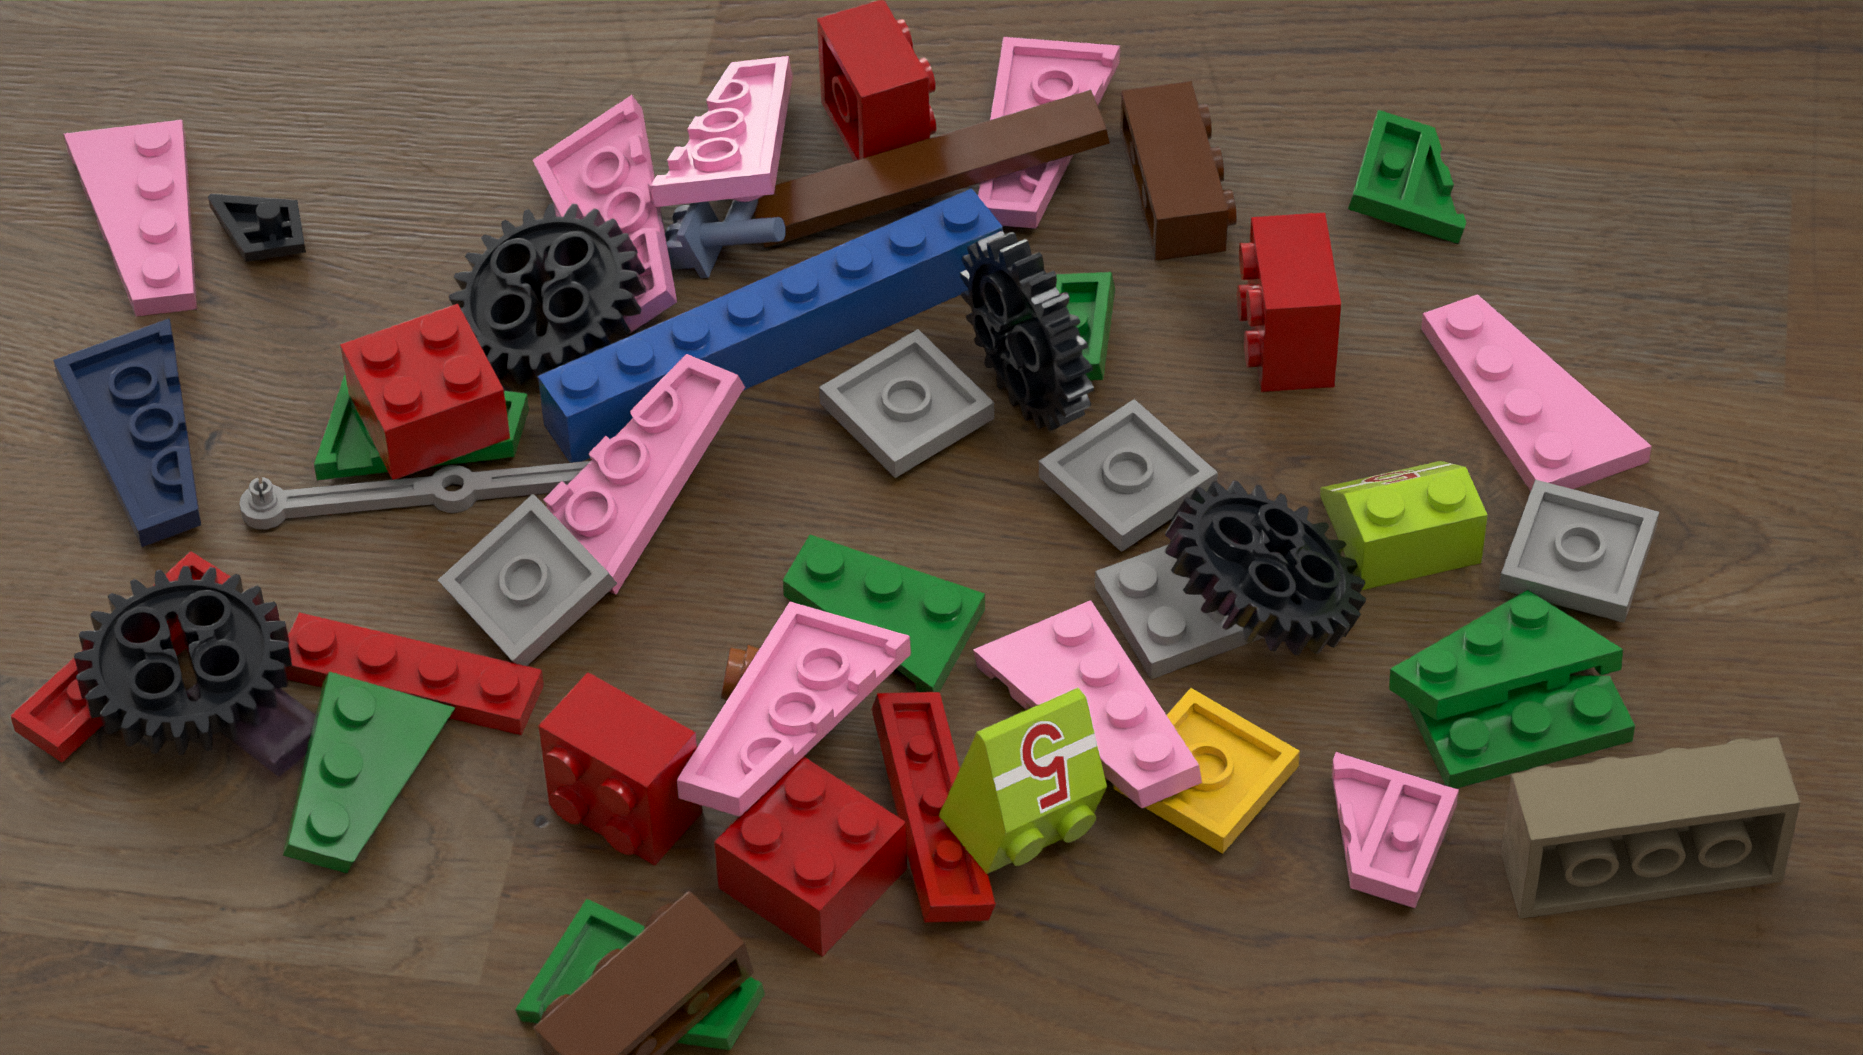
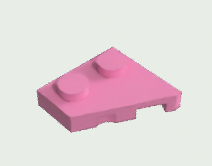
[1332,752,1459,908]

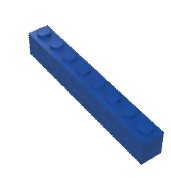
[538,188,1003,463]

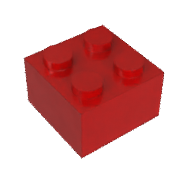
[817,0,937,161]
[1237,212,1341,392]
[340,304,510,480]
[538,672,703,866]
[714,757,907,957]

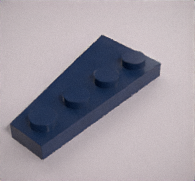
[53,318,201,547]

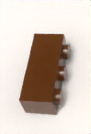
[1120,81,1237,261]
[533,891,754,1055]

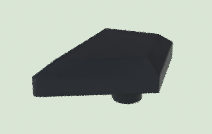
[208,194,306,262]

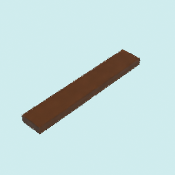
[754,90,1110,248]

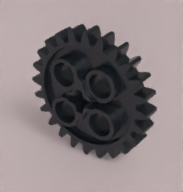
[449,204,646,385]
[960,231,1094,431]
[1165,481,1366,655]
[74,566,292,755]

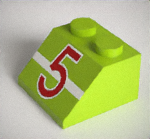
[1320,461,1487,590]
[939,688,1107,874]

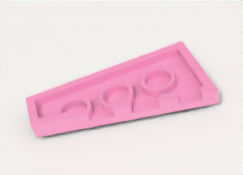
[978,37,1120,228]
[650,56,792,207]
[533,95,677,333]
[64,120,197,316]
[1421,294,1651,491]
[543,354,745,595]
[973,600,1202,809]
[677,602,911,817]

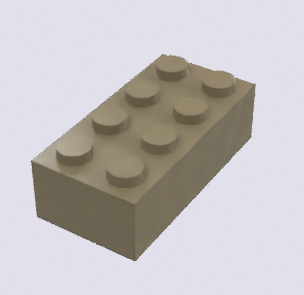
[1501,737,1801,919]

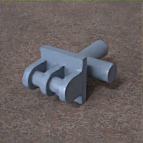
[665,199,786,278]

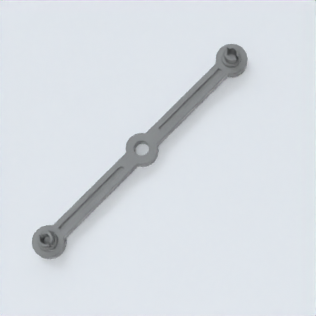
[239,461,590,530]

